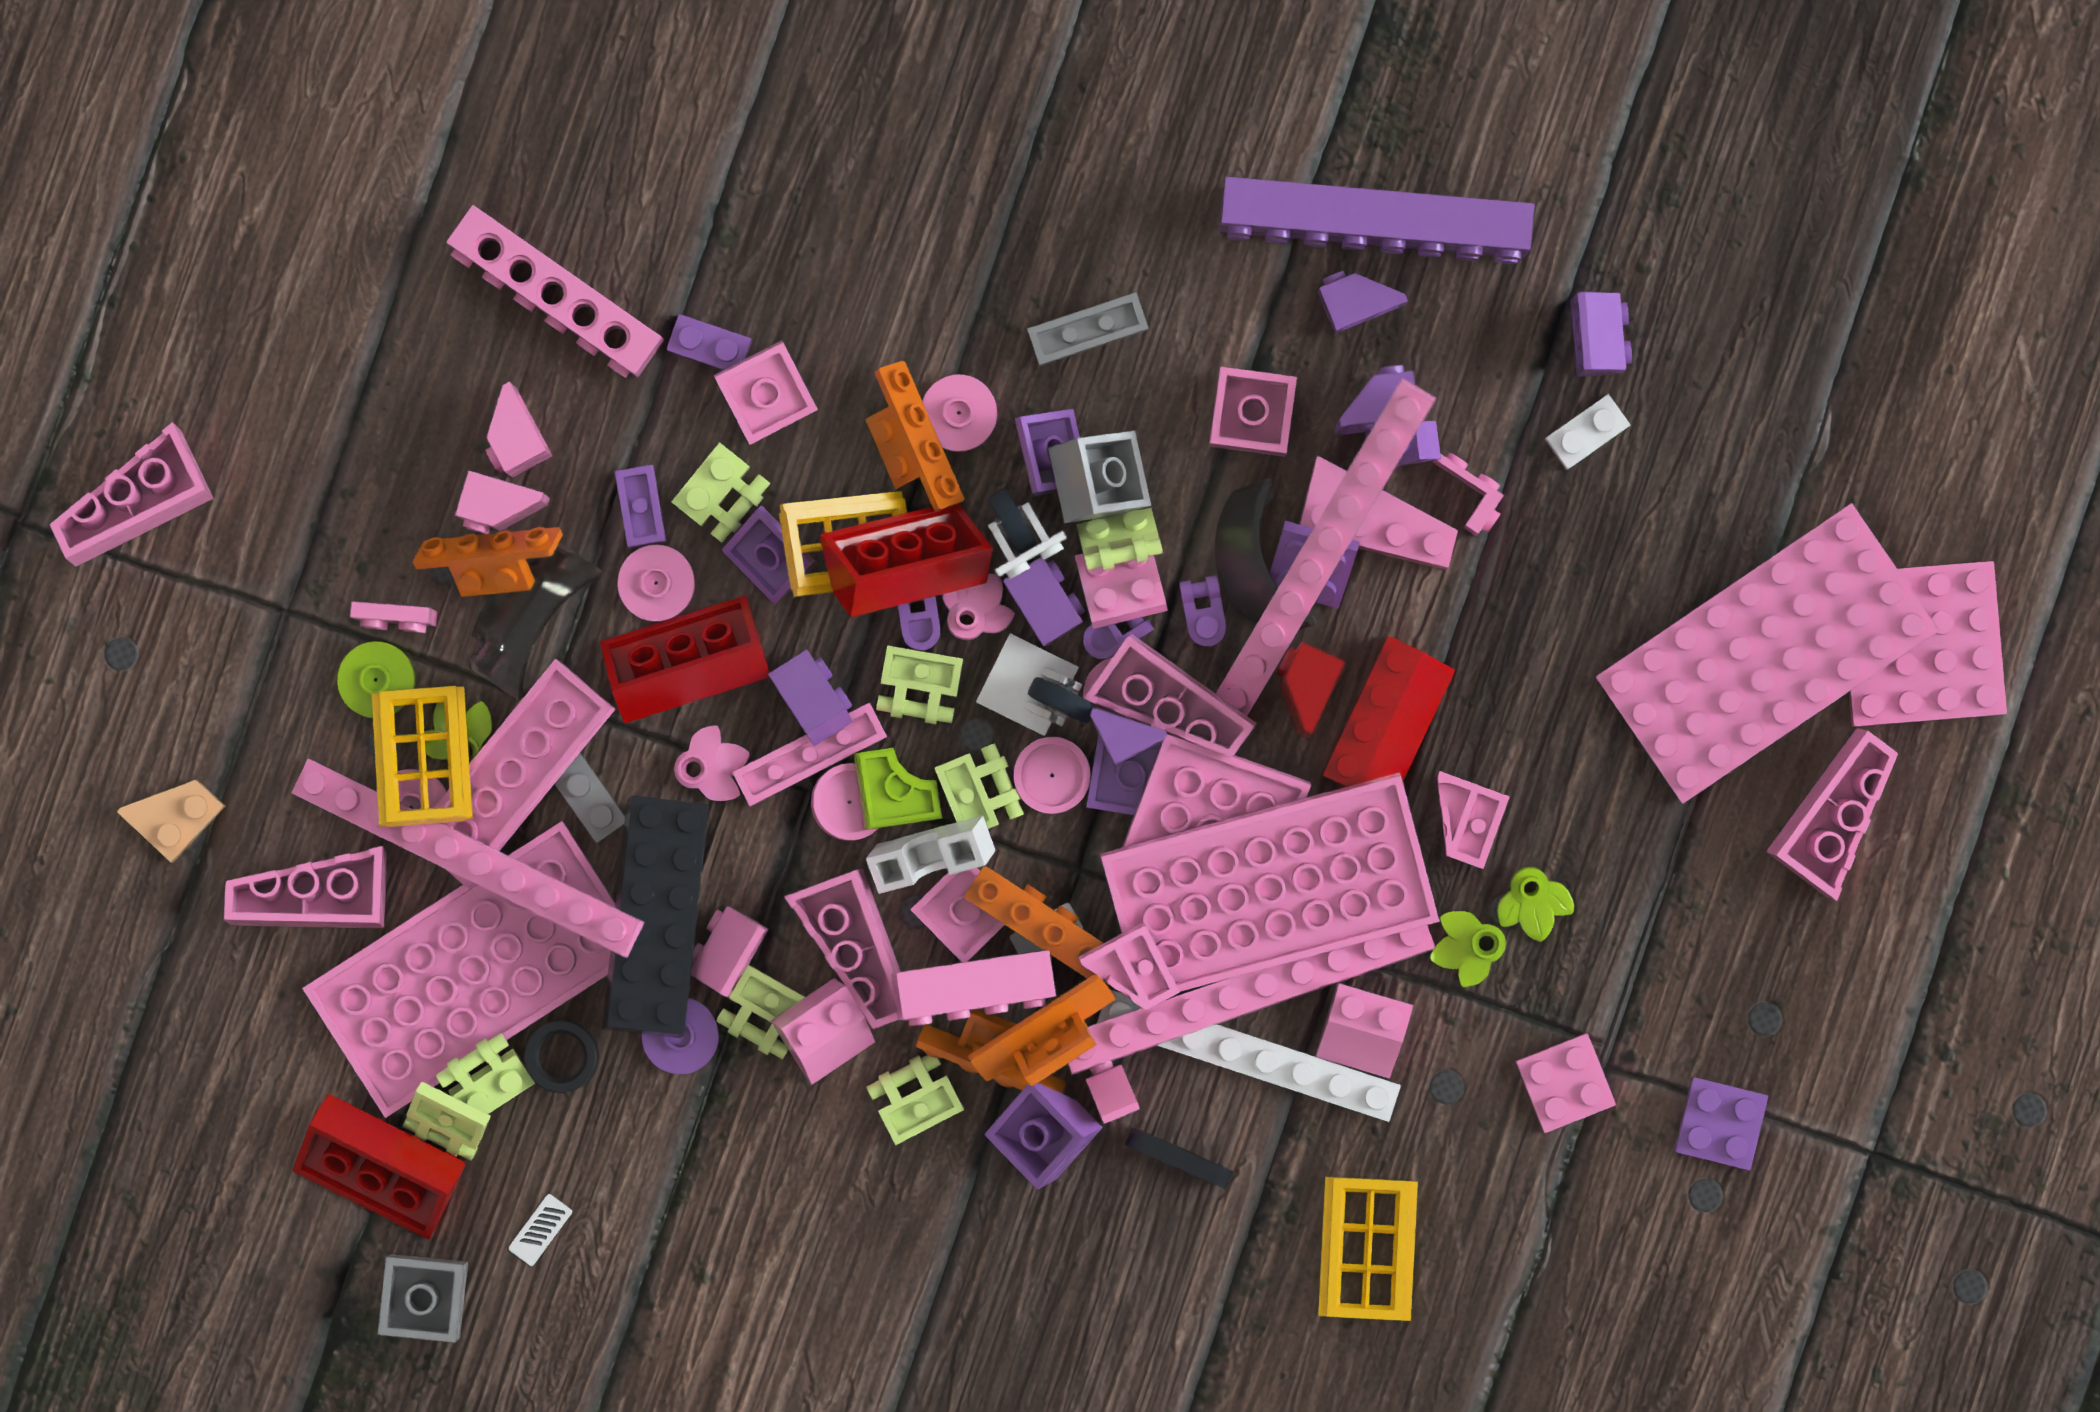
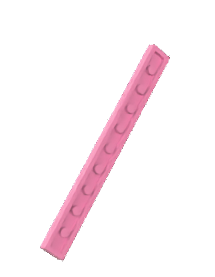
[1216,379,1436,716]
[291,759,644,957]
[1068,925,1435,1075]

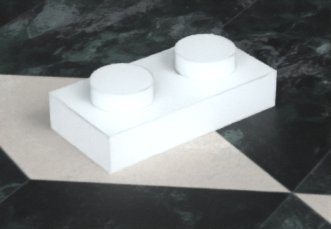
[1545,394,1630,470]

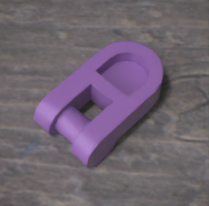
[1179,575,1226,647]
[898,596,940,651]
[1083,617,1154,659]

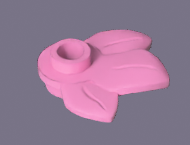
[942,574,1015,640]
[674,725,750,801]

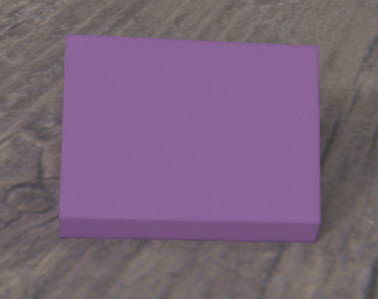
[1015,409,1080,497]
[722,505,818,605]
[1090,708,1167,766]

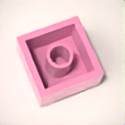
[1209,367,1297,457]

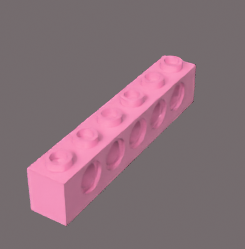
[446,205,664,378]

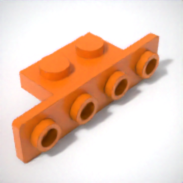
[865,361,964,511]
[412,527,563,597]
[965,866,1103,979]
[968,974,1115,1087]
[915,1008,1066,1093]

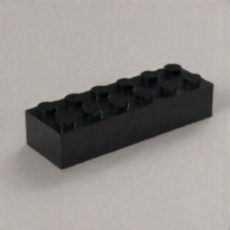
[602,795,709,1038]

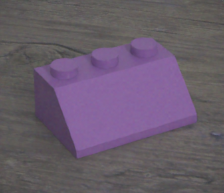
[1334,365,1415,436]

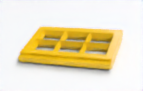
[779,491,907,597]
[372,686,473,827]
[1318,1177,1418,1321]

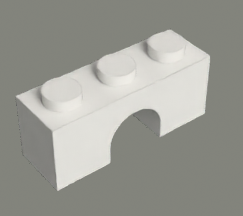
[866,815,996,894]

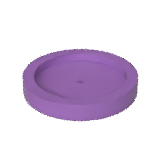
[642,998,719,1074]

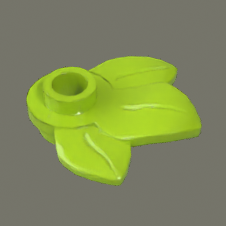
[424,701,492,764]
[1497,867,1574,942]
[1430,911,1506,987]

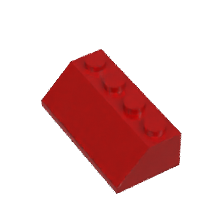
[820,504,993,617]
[600,595,770,724]
[1321,636,1455,787]
[1276,642,1345,738]
[292,1094,466,1240]

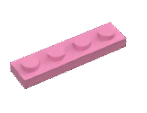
[732,702,887,807]

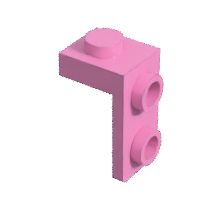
[1433,452,1504,536]

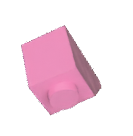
[1086,1061,1140,1124]

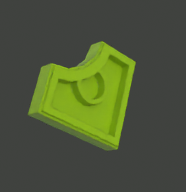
[853,748,942,830]

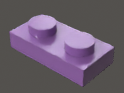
[667,314,752,370]
[615,465,666,548]

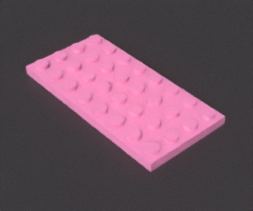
[1596,503,1940,804]
[1100,773,1439,992]
[302,821,616,1118]

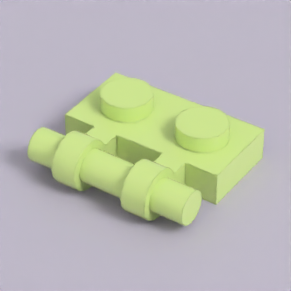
[672,442,770,543]
[1076,508,1163,571]
[876,645,963,725]
[935,743,1024,829]
[716,965,805,1060]
[436,1033,535,1114]
[866,1055,964,1145]
[402,1082,491,1161]

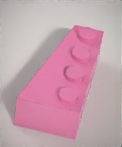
[50,422,214,567]
[1299,456,1458,570]
[1084,634,1257,758]
[1766,728,1898,901]
[224,846,387,929]
[784,869,901,1029]
[891,950,1056,1026]

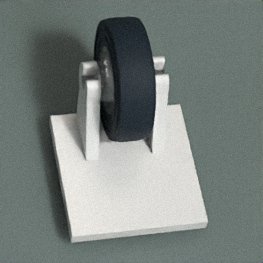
[988,488,1067,579]
[976,633,1096,736]

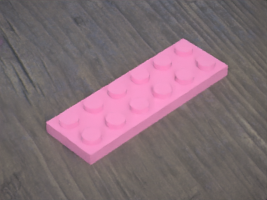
[434,659,615,888]

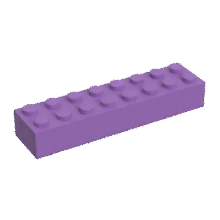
[1219,177,1534,264]

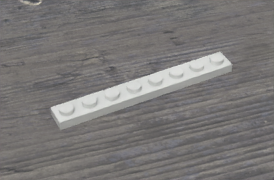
[1097,989,1401,1122]

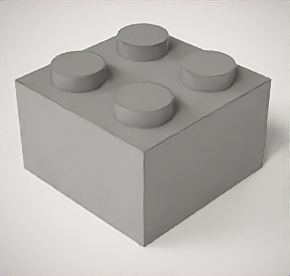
[1048,431,1151,523]
[378,1254,468,1342]

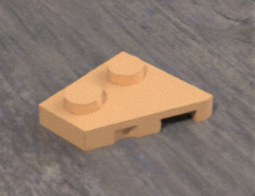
[117,780,226,862]

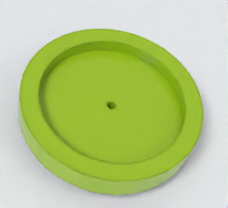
[337,641,415,718]

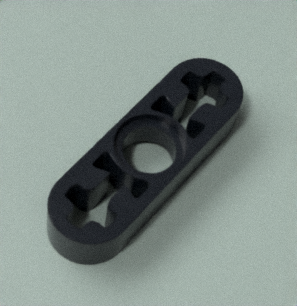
[1125,1127,1234,1189]

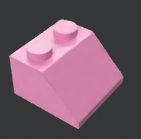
[485,382,552,478]
[455,471,550,534]
[691,906,769,997]
[771,978,875,1085]
[1315,983,1414,1078]

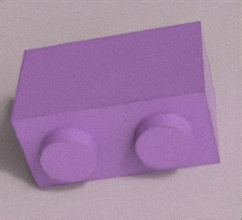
[1003,557,1085,648]
[768,650,853,747]

